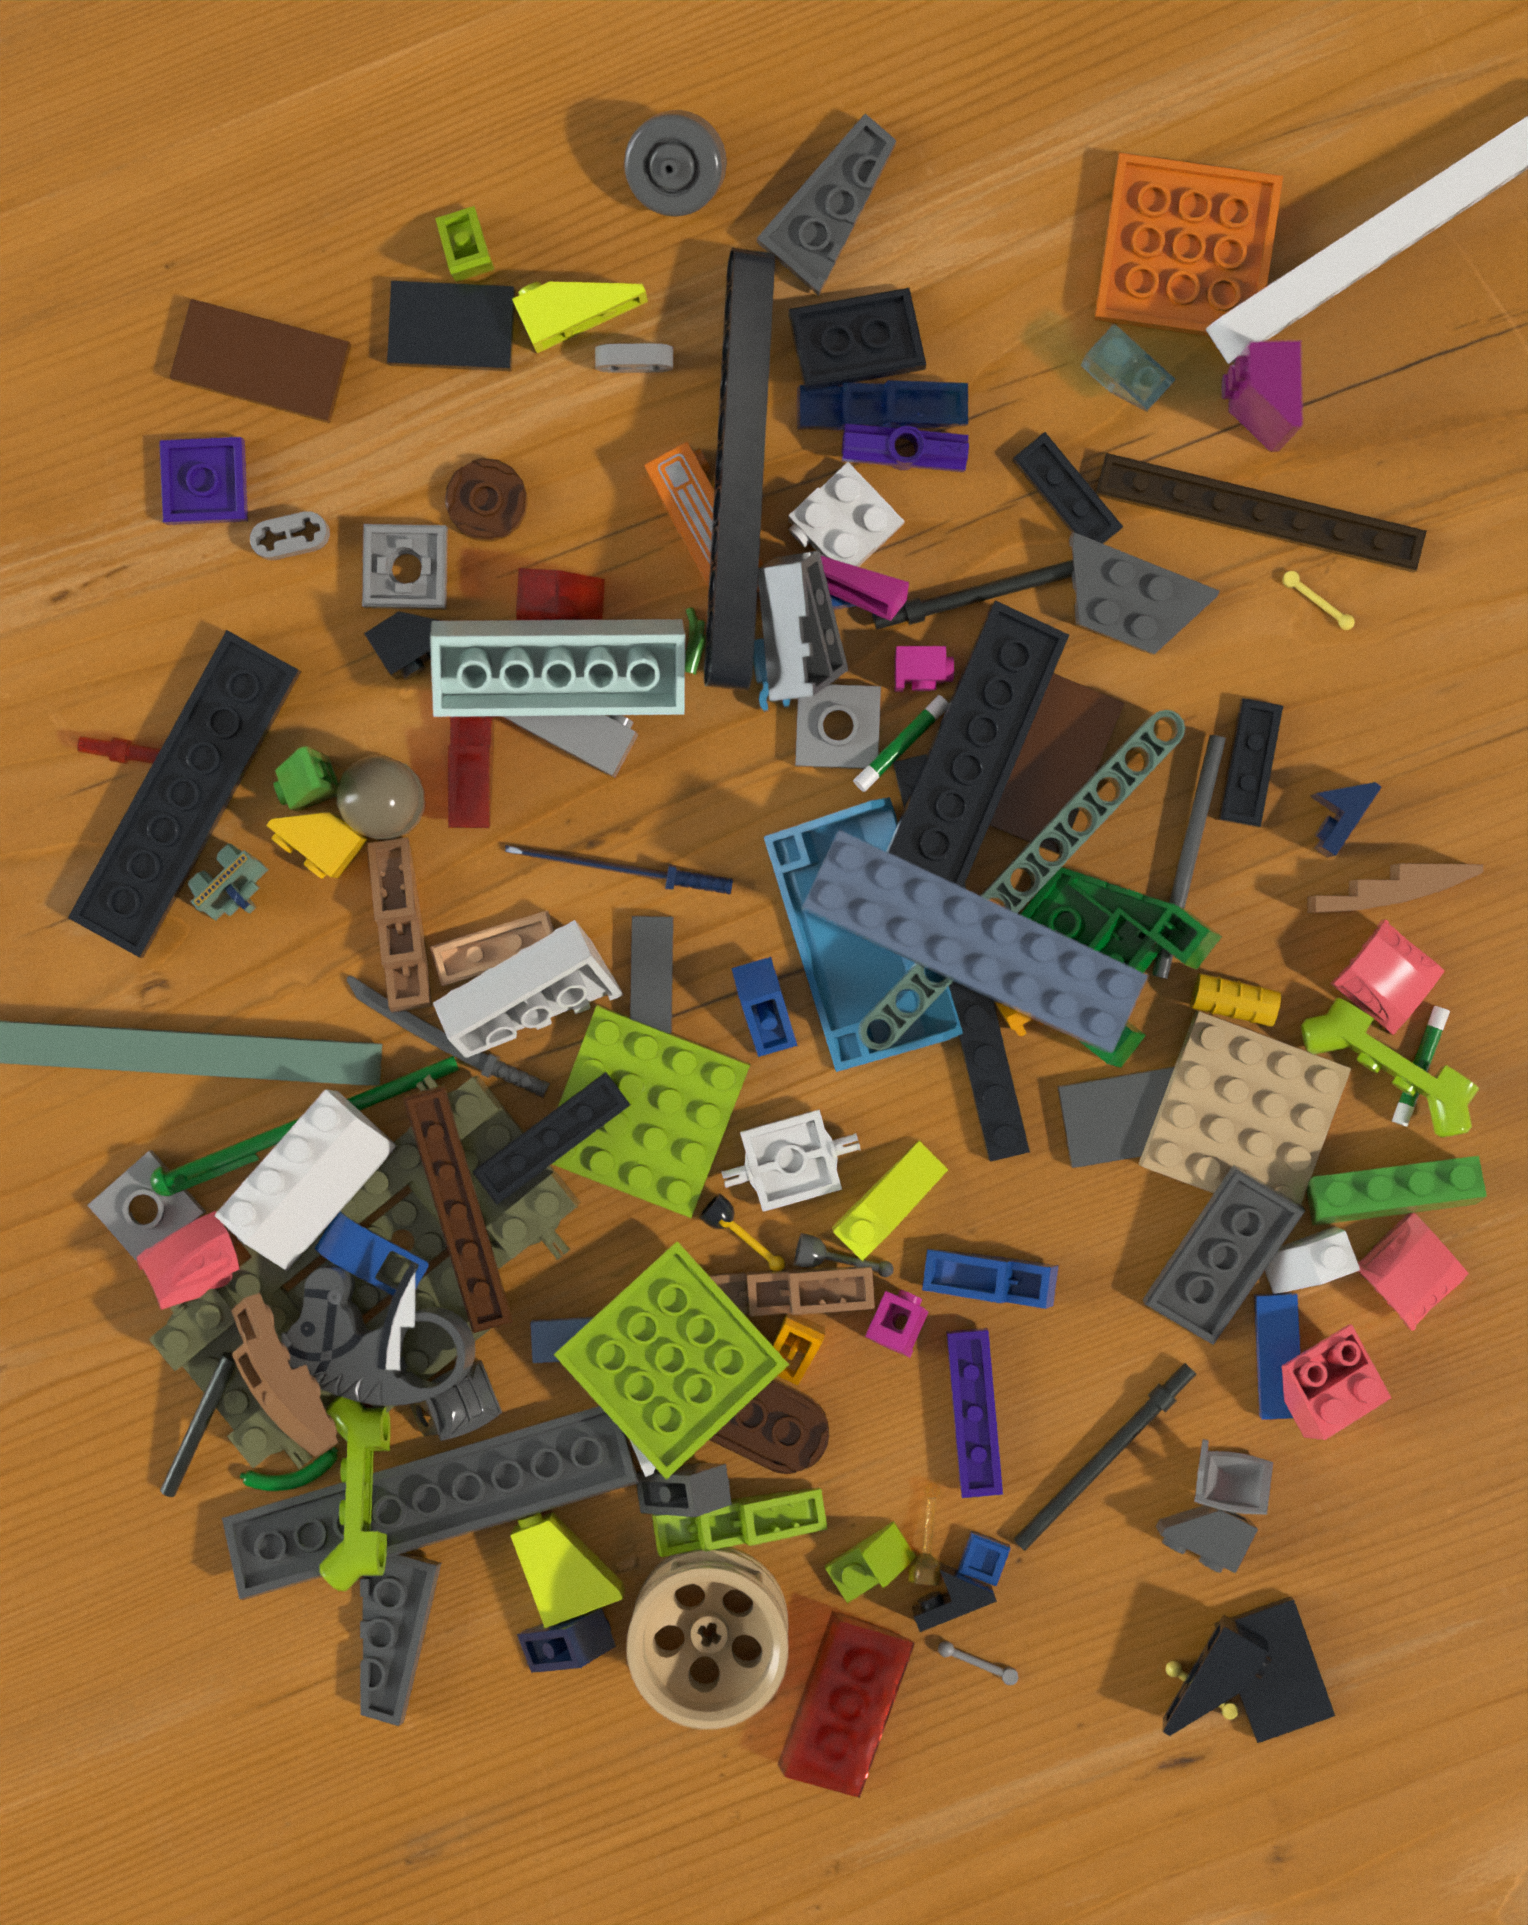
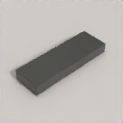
[630,916,674,1034]

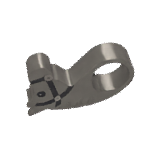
[281,1264,475,1405]

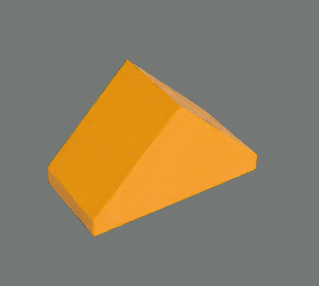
[772,1313,825,1386]

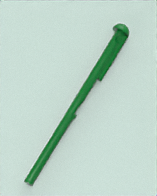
[150,1056,460,1196]

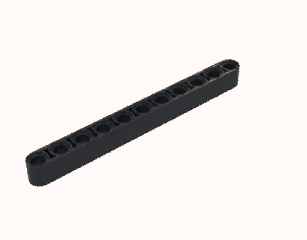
[704,247,775,691]

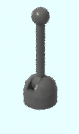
[794,1233,894,1277]

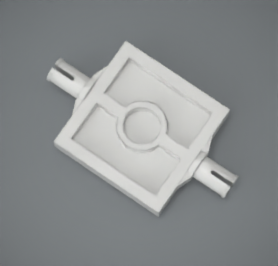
[721,1109,861,1212]

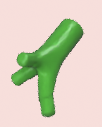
[685,608,706,675]

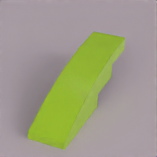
[652,1488,827,1557]

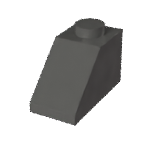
[636,1463,732,1517]

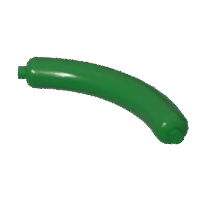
[239,1446,338,1491]

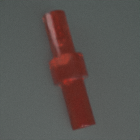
[77,736,161,764]

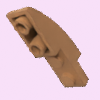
[231,1293,338,1457]

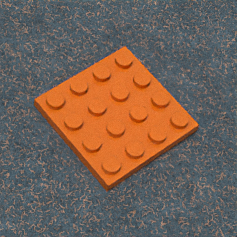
[1094,153,1283,337]

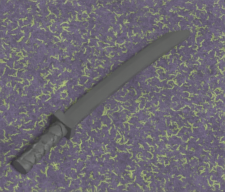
[347,976,550,1098]

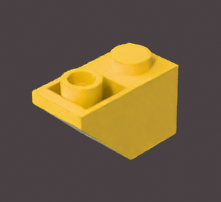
[266,812,368,879]

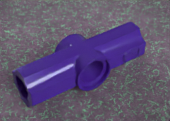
[841,424,969,473]

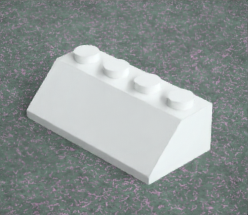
[214,1089,398,1270]

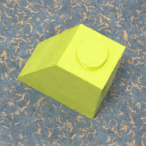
[510,1512,625,1628]

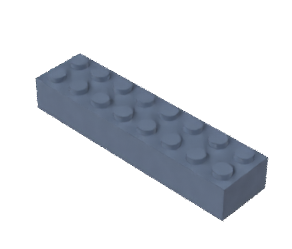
[801,830,1148,1053]

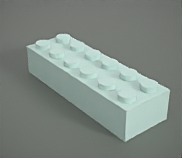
[430,619,685,717]

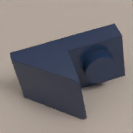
[1310,782,1382,858]

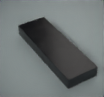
[1012,432,1123,544]
[1218,698,1283,828]

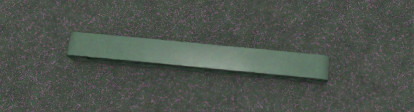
[858,710,1185,1050]
[0,1020,382,1085]

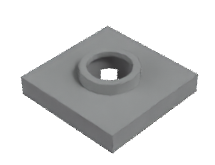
[362,524,448,610]
[795,684,881,769]
[87,1150,206,1261]

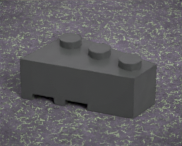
[758,551,848,701]

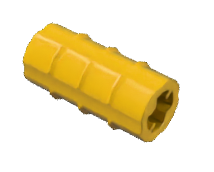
[1190,973,1281,1027]

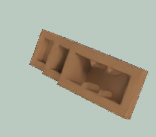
[367,837,432,1013]
[1307,863,1483,913]
[708,1266,875,1316]

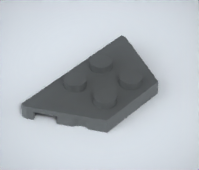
[1069,533,1219,654]

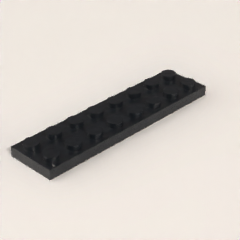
[886,600,1069,888]
[68,630,302,958]

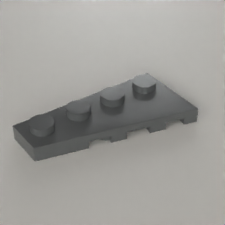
[757,114,896,296]
[360,1552,441,1726]

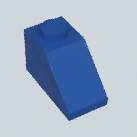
[731,957,797,1057]

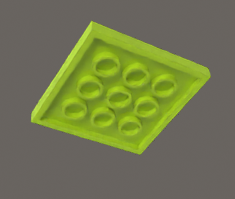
[552,1005,751,1218]
[554,1242,789,1479]

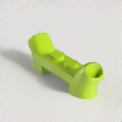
[1301,998,1479,1138]
[319,1396,390,1591]

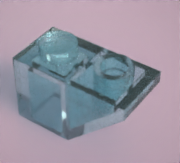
[1081,324,1176,412]

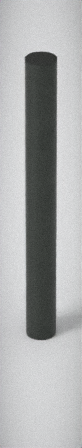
[160,1352,236,1497]

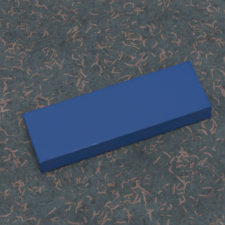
[1254,1293,1300,1420]

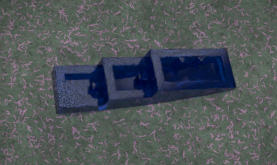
[797,380,968,430]

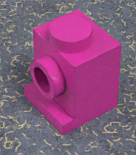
[895,646,954,692]
[865,1289,928,1358]

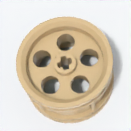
[627,1547,788,1729]

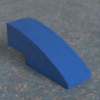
[922,1249,1058,1309]

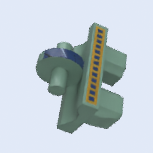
[188,843,268,921]

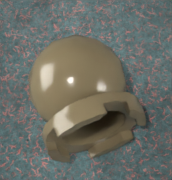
[337,756,426,840]

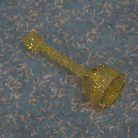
[907,1483,941,1585]

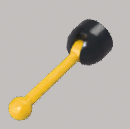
[698,1193,785,1271]

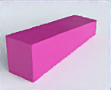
[820,555,909,621]

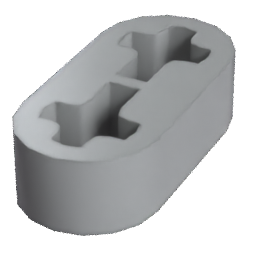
[595,343,673,373]
[250,511,330,560]

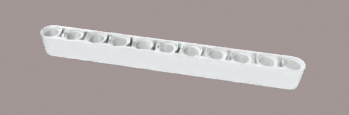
[1206,116,1528,365]

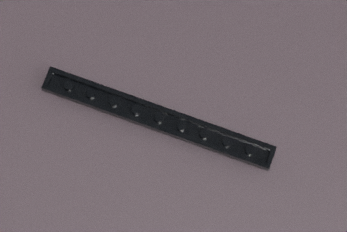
[893,754,1030,1162]

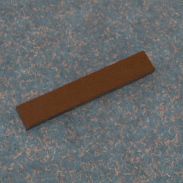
[403,1084,513,1333]

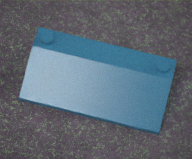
[764,797,963,1072]

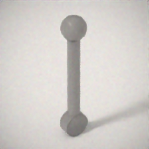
[938,1641,1018,1685]

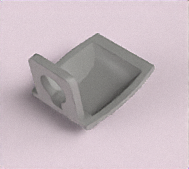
[1195,1439,1273,1514]

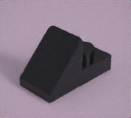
[912,1562,997,1632]

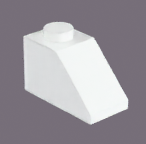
[1264,1226,1360,1294]

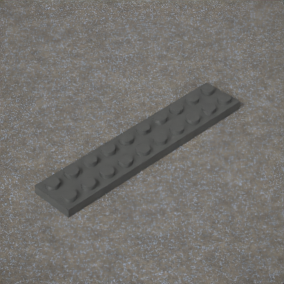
[222,1406,639,1600]

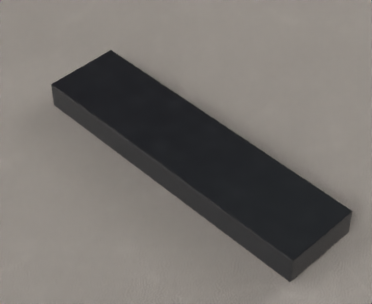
[472,1072,631,1205]

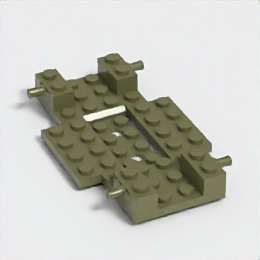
[149,1075,581,1469]

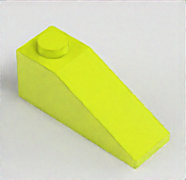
[512,281,648,353]
[832,1141,948,1261]

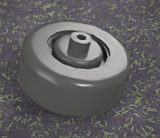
[624,110,727,217]

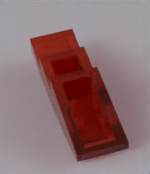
[448,716,495,828]

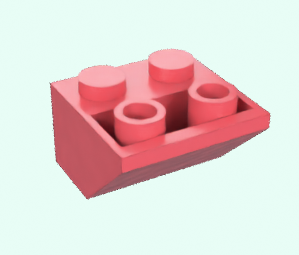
[1282,1324,1392,1440]

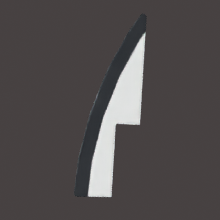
[378,1262,415,1370]

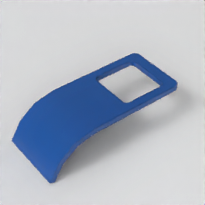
[315,1211,429,1296]

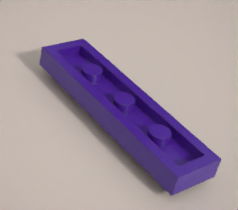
[946,1328,1003,1498]

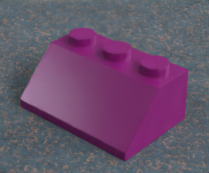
[1221,341,1302,452]

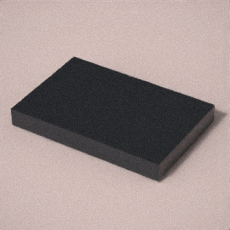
[387,281,515,372]
[788,288,926,391]
[1214,1596,1335,1743]

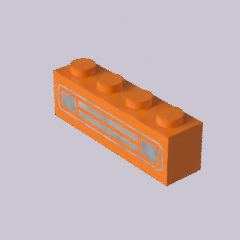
[644,442,763,598]

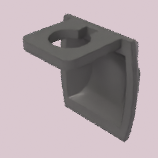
[409,1360,502,1441]

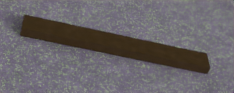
[1095,453,1426,573]

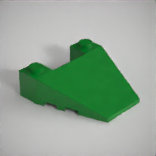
[1021,867,1222,1068]

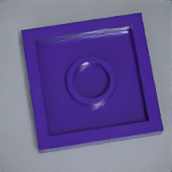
[160,437,248,525]

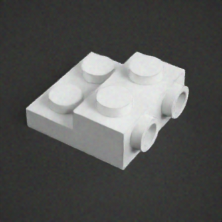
[788,462,905,567]

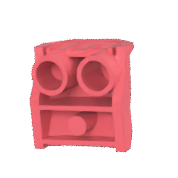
[1330,919,1444,1035]
[136,1211,239,1310]
[1357,1213,1469,1331]

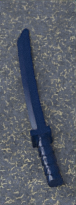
[505,845,733,895]

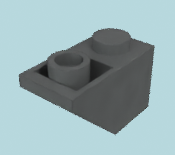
[1156,1505,1258,1573]

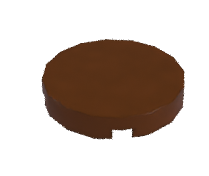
[445,458,528,542]

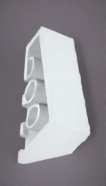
[433,920,623,1058]

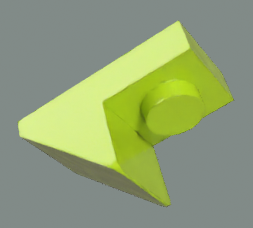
[435,206,494,282]
[825,1521,916,1603]

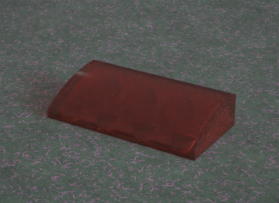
[777,1611,915,1798]

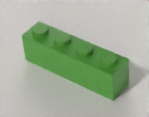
[1306,1156,1487,1226]

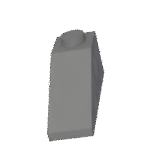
[503,715,638,778]

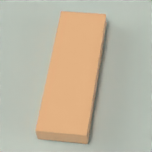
[430,910,555,986]

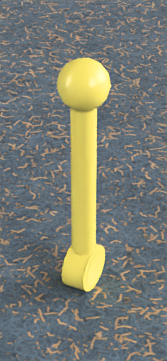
[1282,571,1355,630]
[1166,1661,1238,1719]

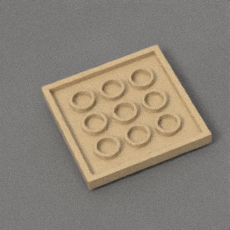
[1138,1011,1351,1205]

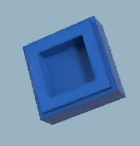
[957,1531,1011,1586]

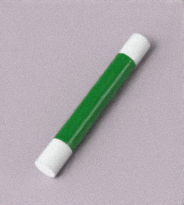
[853,695,949,792]
[1392,1006,1450,1127]

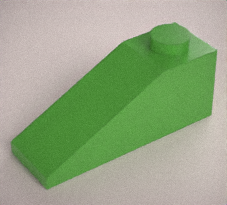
[273,746,339,811]

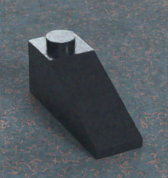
[1163,1615,1272,1736]

